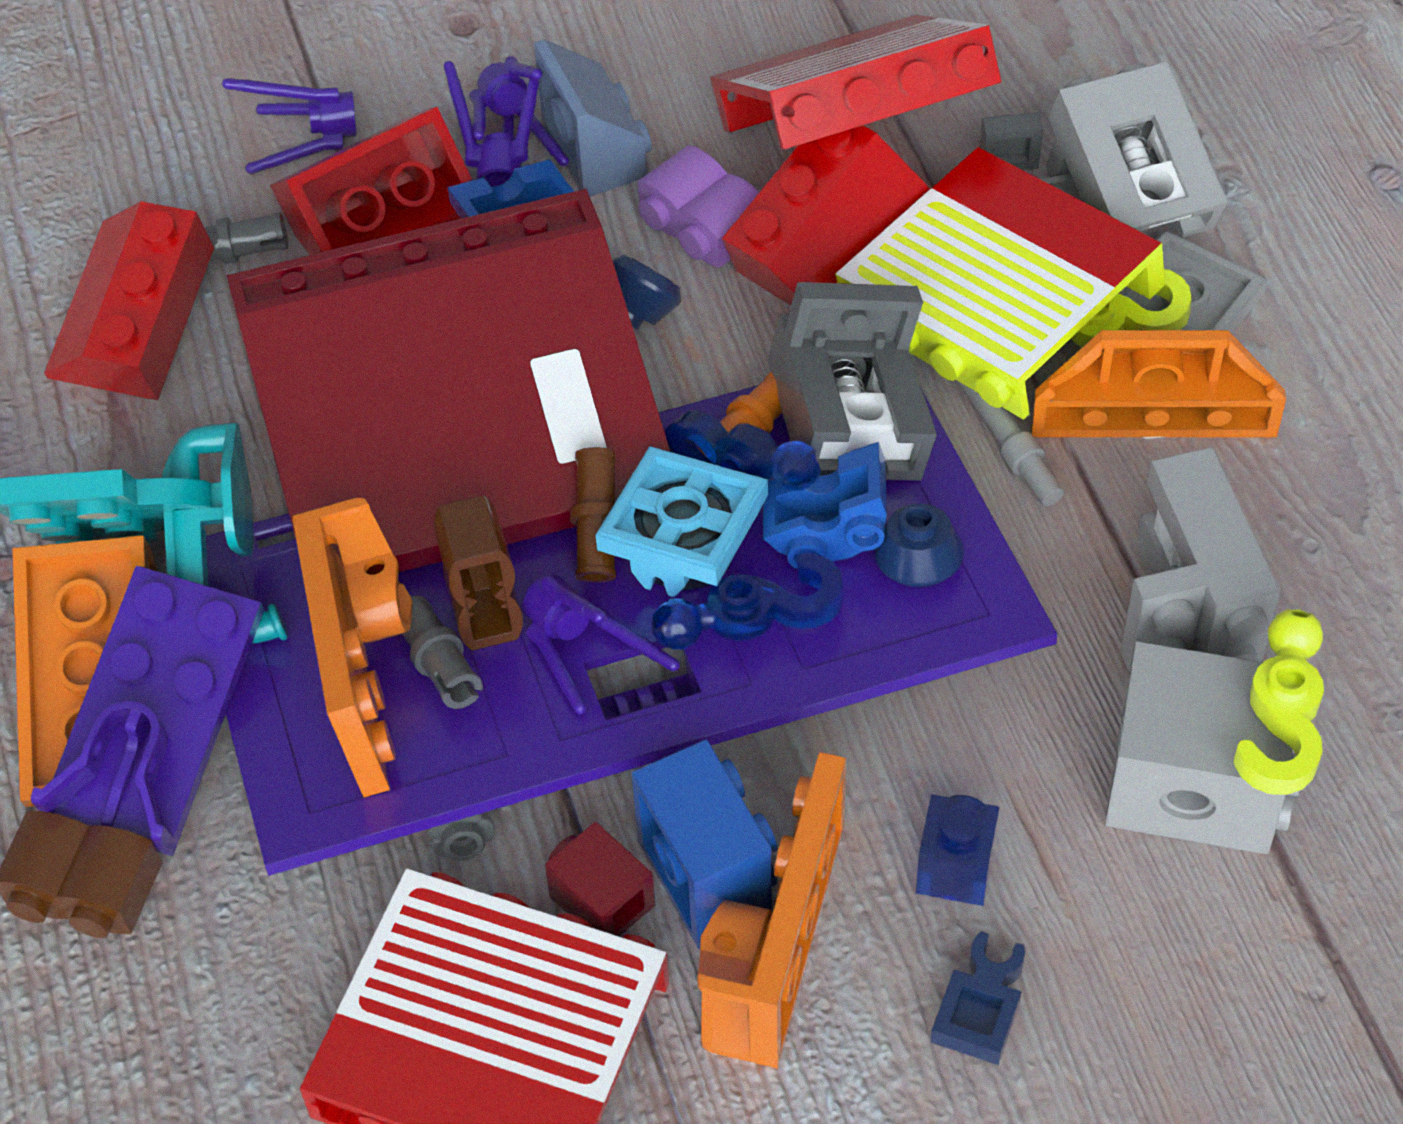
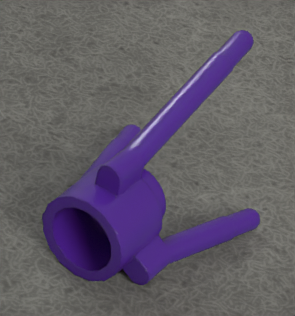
[469,56,569,167]
[444,61,539,187]
[222,78,357,174]
[522,574,680,715]

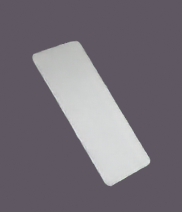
[530,349,607,464]

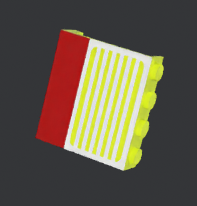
[836,147,1165,420]

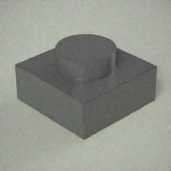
[980,112,1043,170]

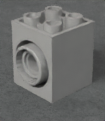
[1105,641,1300,855]

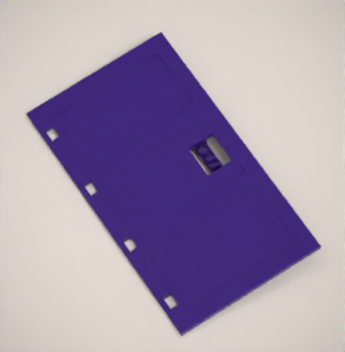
[206,385,1057,876]

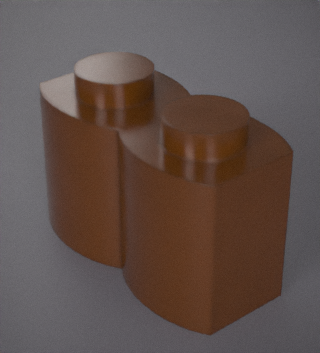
[433,495,523,651]
[0,811,162,938]

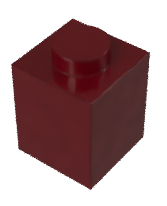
[544,821,655,937]

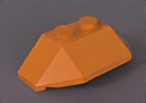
[1031,330,1286,437]

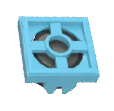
[595,446,768,597]

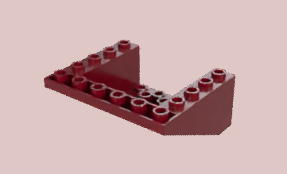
[226,189,670,575]

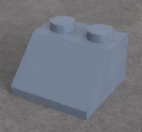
[534,39,652,196]

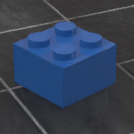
[631,739,778,949]

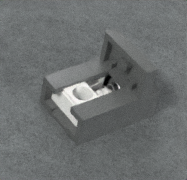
[768,282,937,480]

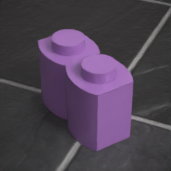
[638,145,759,268]

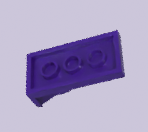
[31,565,264,857]

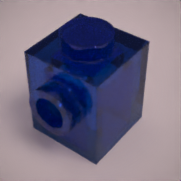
[916,794,1000,906]

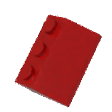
[270,106,472,255]
[722,125,930,306]
[44,201,214,401]

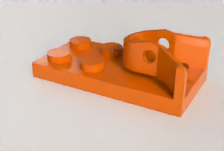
[292,498,413,797]
[12,535,157,807]
[697,752,846,1069]

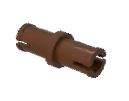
[570,447,616,583]

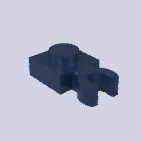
[930,931,1025,1065]

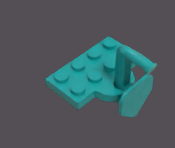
[0,423,288,644]

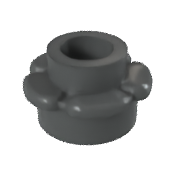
[428,813,495,861]

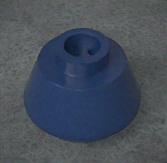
[612,254,682,330]
[875,504,964,588]

